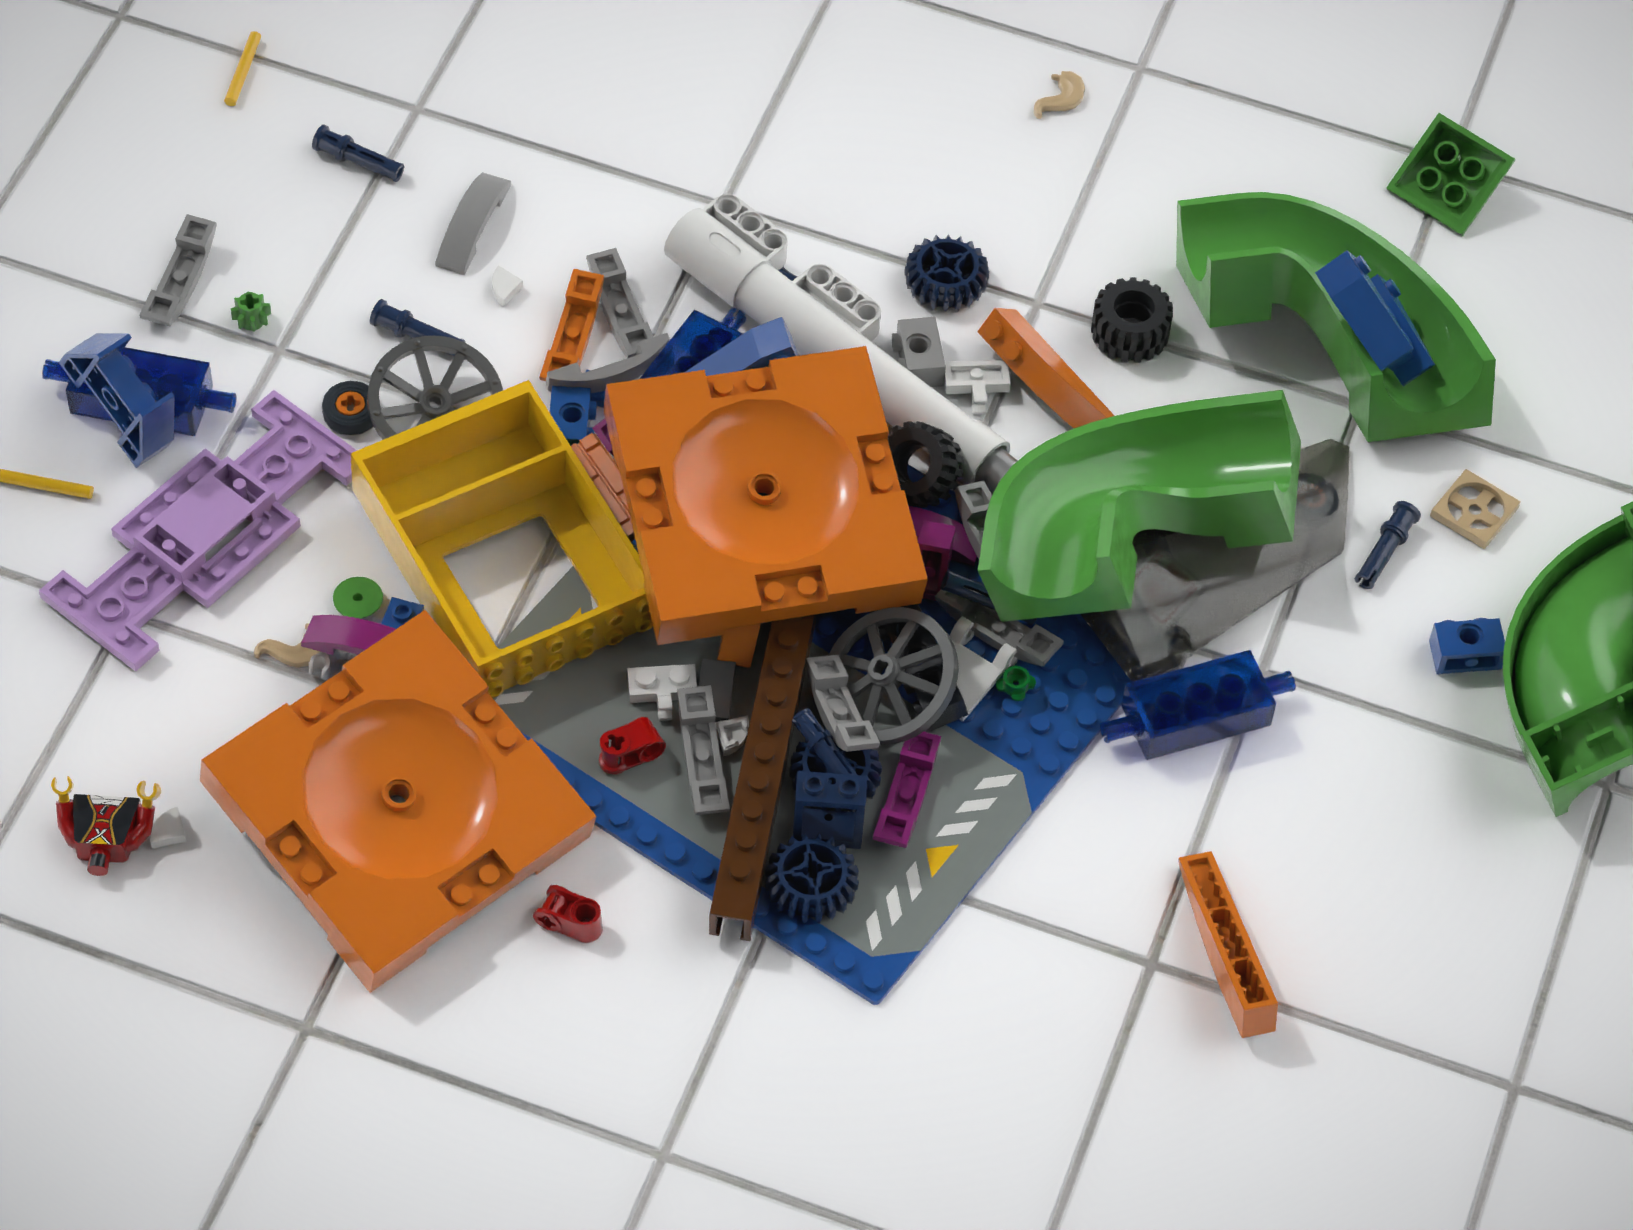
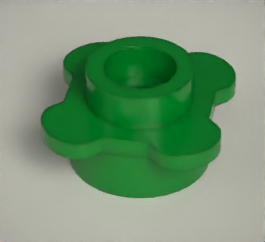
[996,666,1036,701]

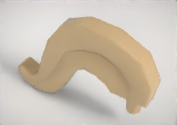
[1033,71,1085,119]
[254,623,320,668]

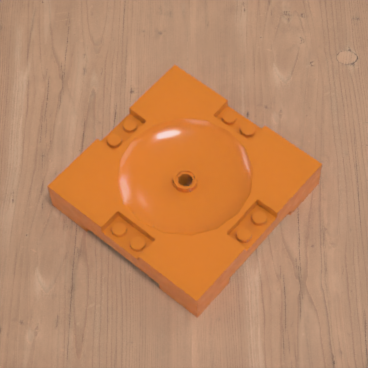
[603,346,928,645]
[200,610,597,993]

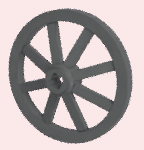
[367,336,503,440]
[828,607,959,745]

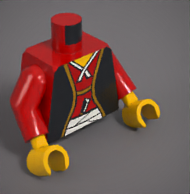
[51,776,161,876]

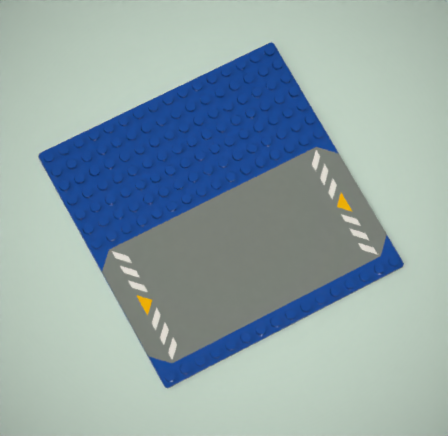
[493,464,1180,1005]

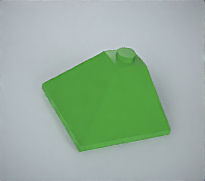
[1386,113,1516,236]

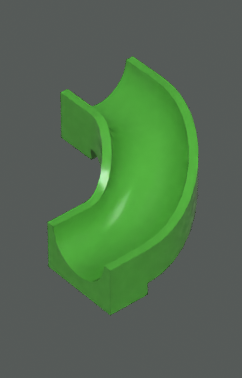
[1176,192,1496,442]
[978,390,1301,622]
[1503,501,1633,817]

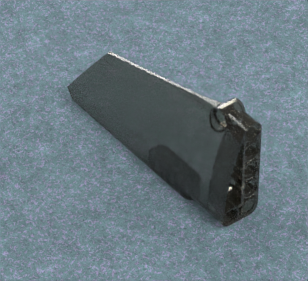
[1081,439,1350,683]

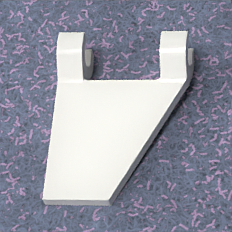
[950,616,1018,721]

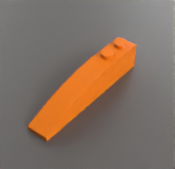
[977,308,1115,428]
[1178,851,1278,1038]

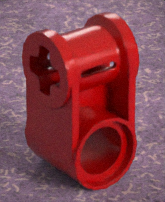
[598,717,666,774]
[533,885,603,943]

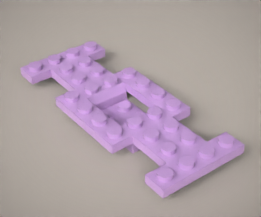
[39,390,357,672]

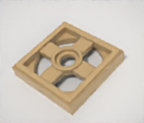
[1430,469,1521,549]

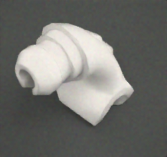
[309,649,357,680]

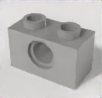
[892,316,946,387]

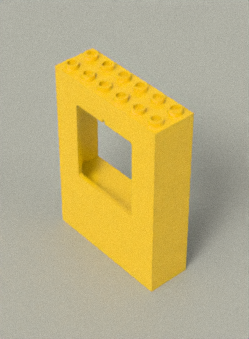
[351,380,653,698]

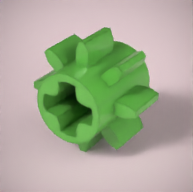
[231,291,271,332]

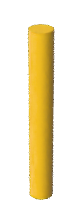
[224,31,261,106]
[0,469,94,499]

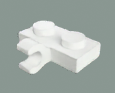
[944,360,1010,415]
[627,664,697,721]

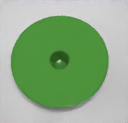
[333,577,383,619]

